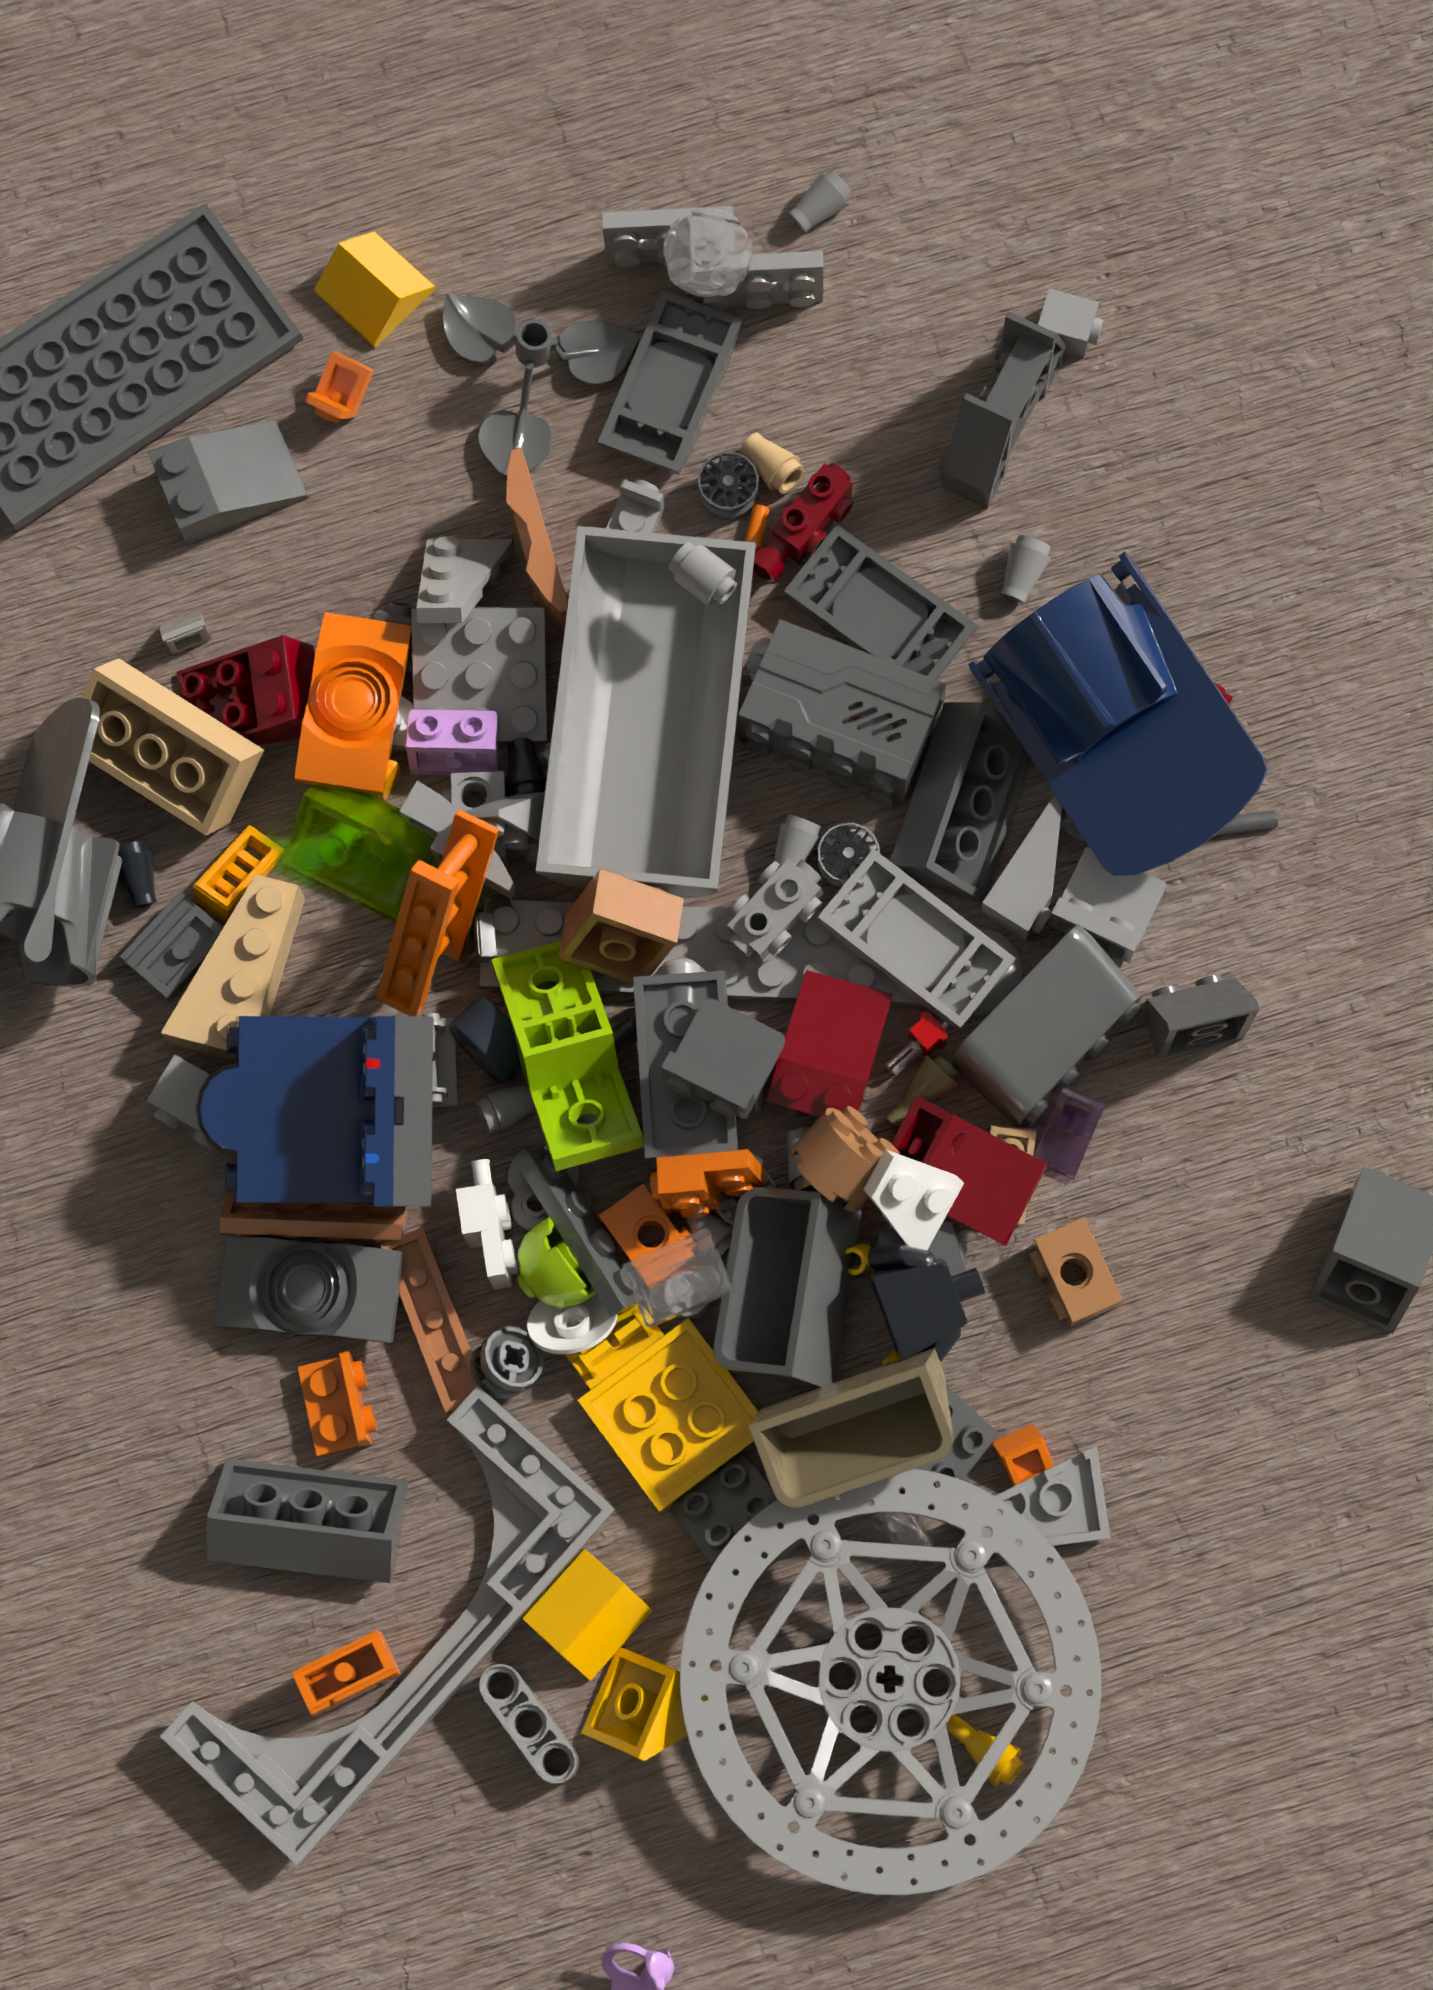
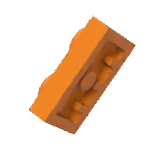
[297,1351,377,1458]

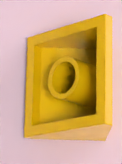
[314,232,435,348]
[522,1548,653,1681]

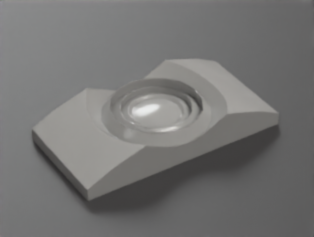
[817,849,1016,1030]

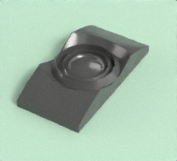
[598,290,743,475]
[784,524,978,680]
[215,1236,404,1344]

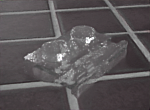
[623,1228,734,1328]

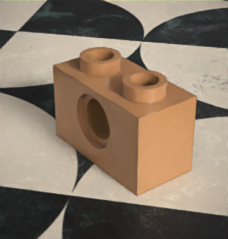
[1028,1217,1123,1328]

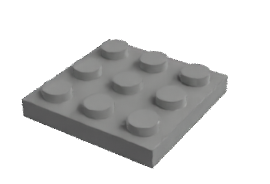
[411,606,548,741]

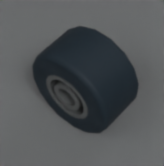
[449,997,521,1083]

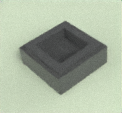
[465,913,497,967]

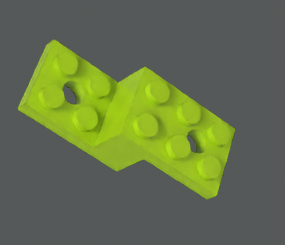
[491,941,644,1172]

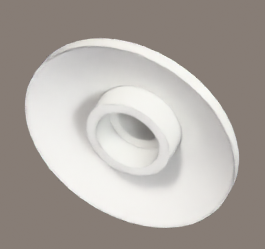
[527,1294,618,1354]

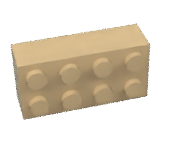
[81,658,264,835]

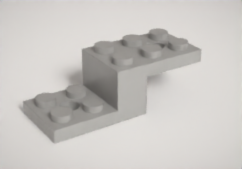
[602,206,823,311]

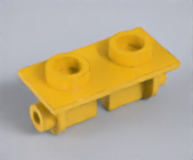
[565,1303,664,1390]

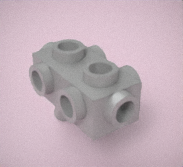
[727,859,823,960]

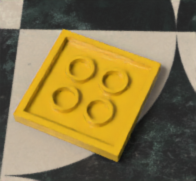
[578,1318,759,1513]

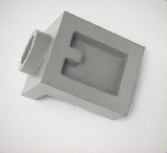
[606,479,665,533]

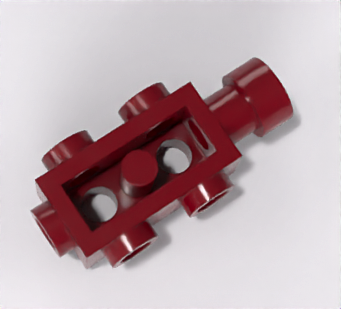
[753,463,854,583]

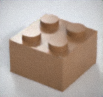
[558,869,684,985]

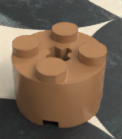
[790,1106,900,1212]

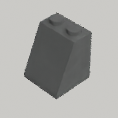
[1307,1167,1433,1334]

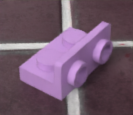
[406,709,500,776]

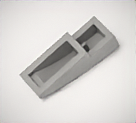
[399,781,516,899]

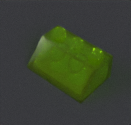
[282,785,435,922]

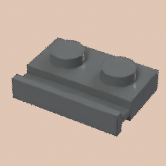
[120,891,223,1002]

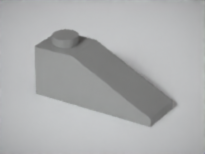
[981,794,1062,942]

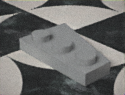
[416,536,515,623]
[981,1445,1111,1554]

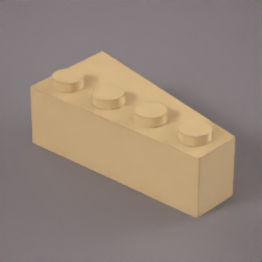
[161,874,305,1061]

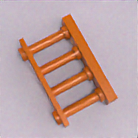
[376,809,499,1016]

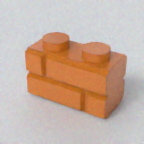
[292,1630,402,1717]

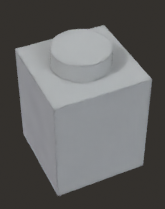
[1038,289,1104,358]

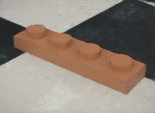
[219,1194,407,1243]
[380,1227,483,1415]

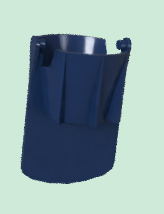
[969,551,1268,876]

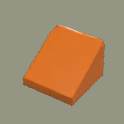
[993,1424,1054,1487]

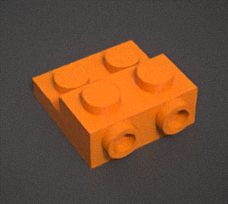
[650,1149,766,1218]

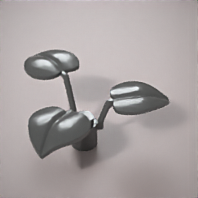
[443,293,639,477]

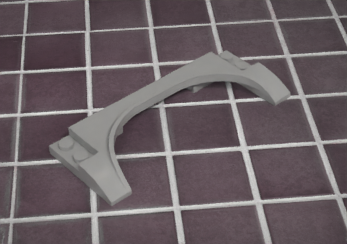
[160,1386,616,1865]

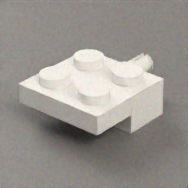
[456,1159,519,1290]

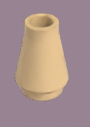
[741,433,805,494]

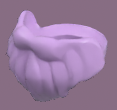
[601,1943,674,1990]

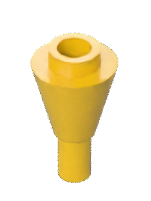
[946,1714,1025,1787]

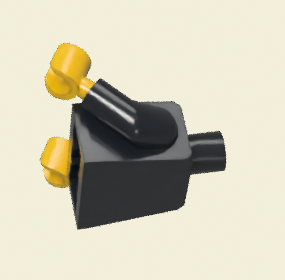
[845,1243,985,1365]

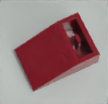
[176,635,315,746]
[891,1095,1048,1246]

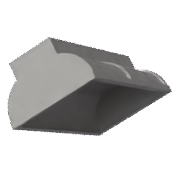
[536,526,756,898]

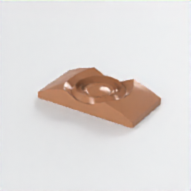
[506,447,568,638]

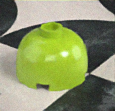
[517,1217,597,1308]

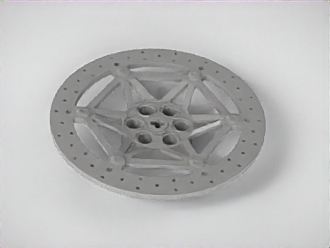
[680,1469,1101,1895]

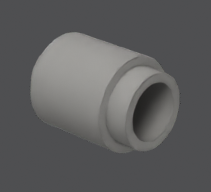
[668,541,737,606]

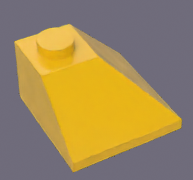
[581,1647,708,1761]

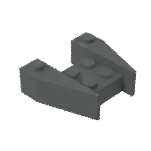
[938,311,1066,509]

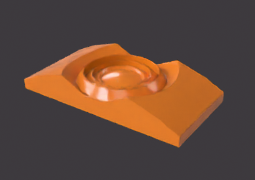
[294,612,412,796]

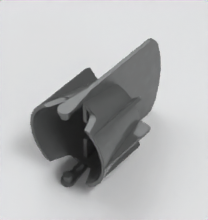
[0,697,122,987]

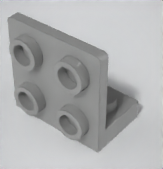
[1048,847,1166,964]

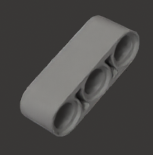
[479,1664,579,1784]

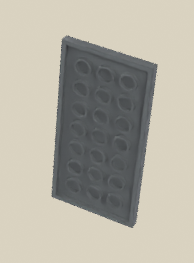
[0,203,303,531]

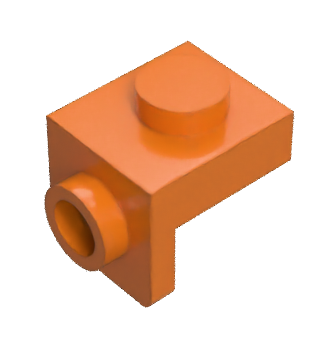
[305,352,374,423]

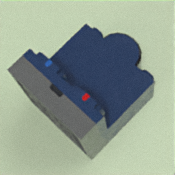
[194,1016,433,1206]

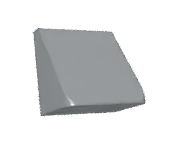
[160,611,211,655]

